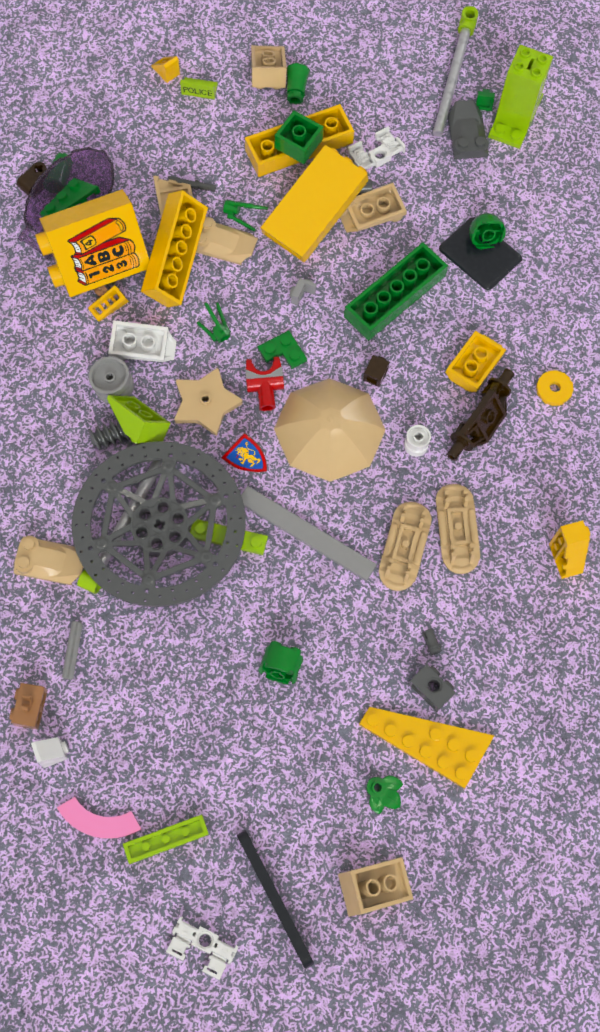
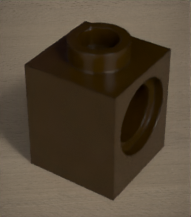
[363,355,390,387]

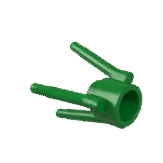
[223,199,268,231]
[197,302,231,343]

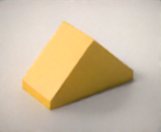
[151,56,180,83]

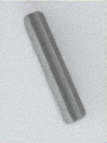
[62,621,83,680]

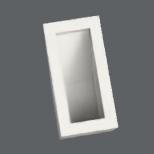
[31,737,69,768]

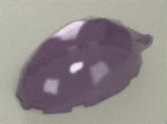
[18,147,115,260]

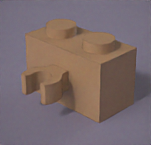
[10,683,48,730]

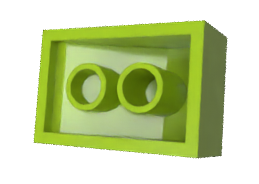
[107,395,171,444]

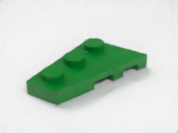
[39,178,101,217]

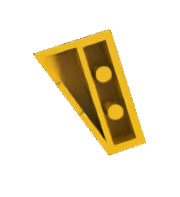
[549,520,590,579]

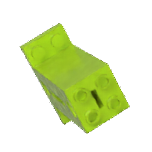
[488,45,554,149]

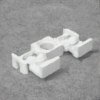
[348,126,405,170]
[166,917,238,980]

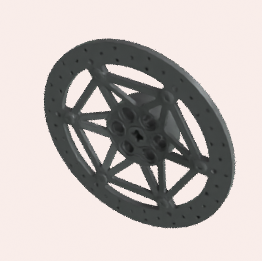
[72,441,246,607]

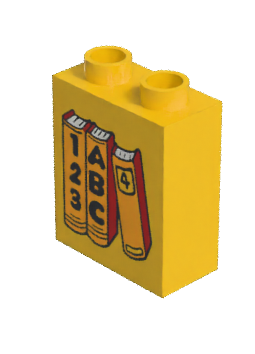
[35,189,149,297]

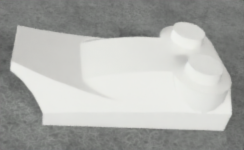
[108,320,177,362]

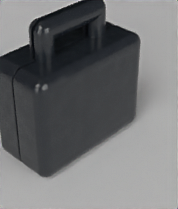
[439,217,522,290]

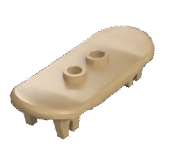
[436,484,480,574]
[379,502,432,591]

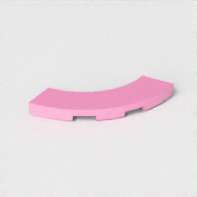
[57,797,142,839]

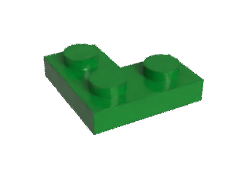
[257,330,307,369]

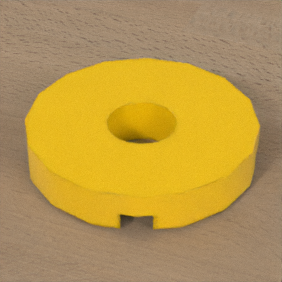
[536,370,574,406]

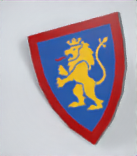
[221,433,267,472]

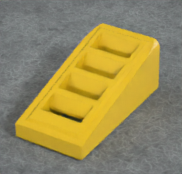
[88,285,129,322]

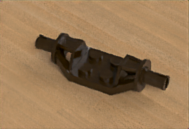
[446,368,515,461]

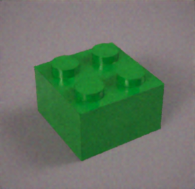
[275,111,324,164]

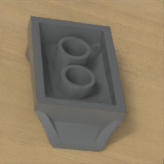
[448,100,489,159]

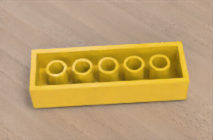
[245,104,354,177]
[141,190,208,307]

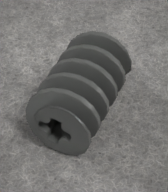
[88,420,130,450]

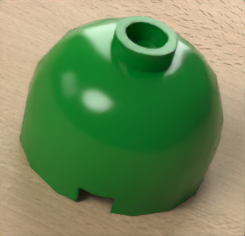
[469,213,506,249]

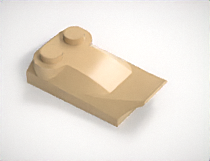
[340,183,407,233]
[196,217,258,265]
[14,536,83,585]

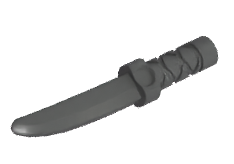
[168,176,216,192]

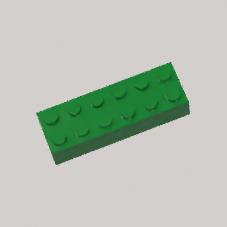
[344,242,448,341]

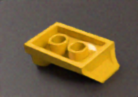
[445,331,506,392]

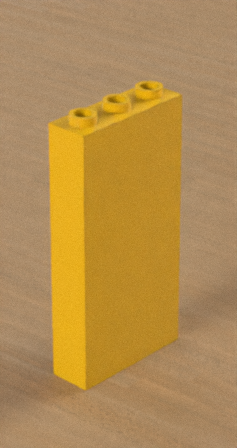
[260,145,368,262]

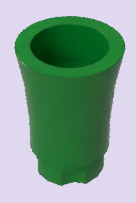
[286,63,310,104]

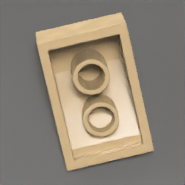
[251,45,287,89]
[338,857,413,917]

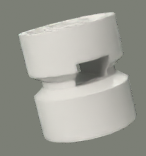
[404,425,431,457]

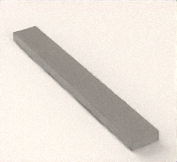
[241,486,377,582]

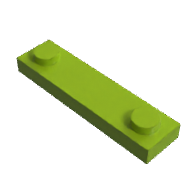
[190,519,268,555]
[123,815,209,865]

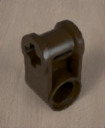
[16,162,48,197]

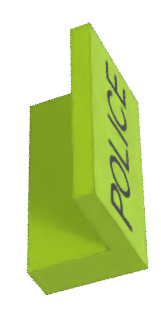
[180,77,218,100]

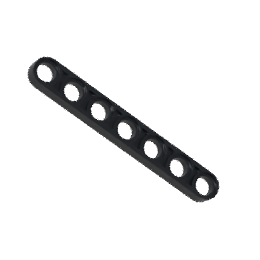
[237,830,314,969]

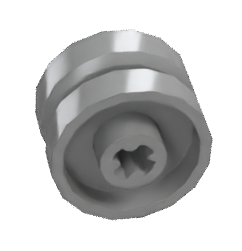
[89,356,134,404]

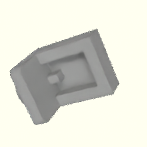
[289,278,316,306]

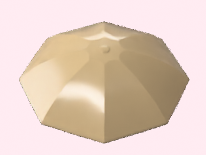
[274,378,386,482]

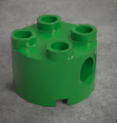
[258,641,304,684]

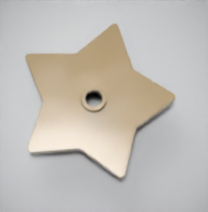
[174,368,243,436]

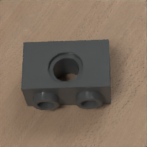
[408,664,456,712]

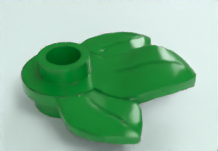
[366,776,403,814]

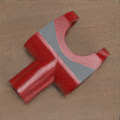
[246,357,284,411]

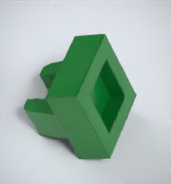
[476,89,495,111]

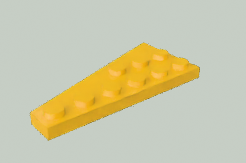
[359,707,495,789]

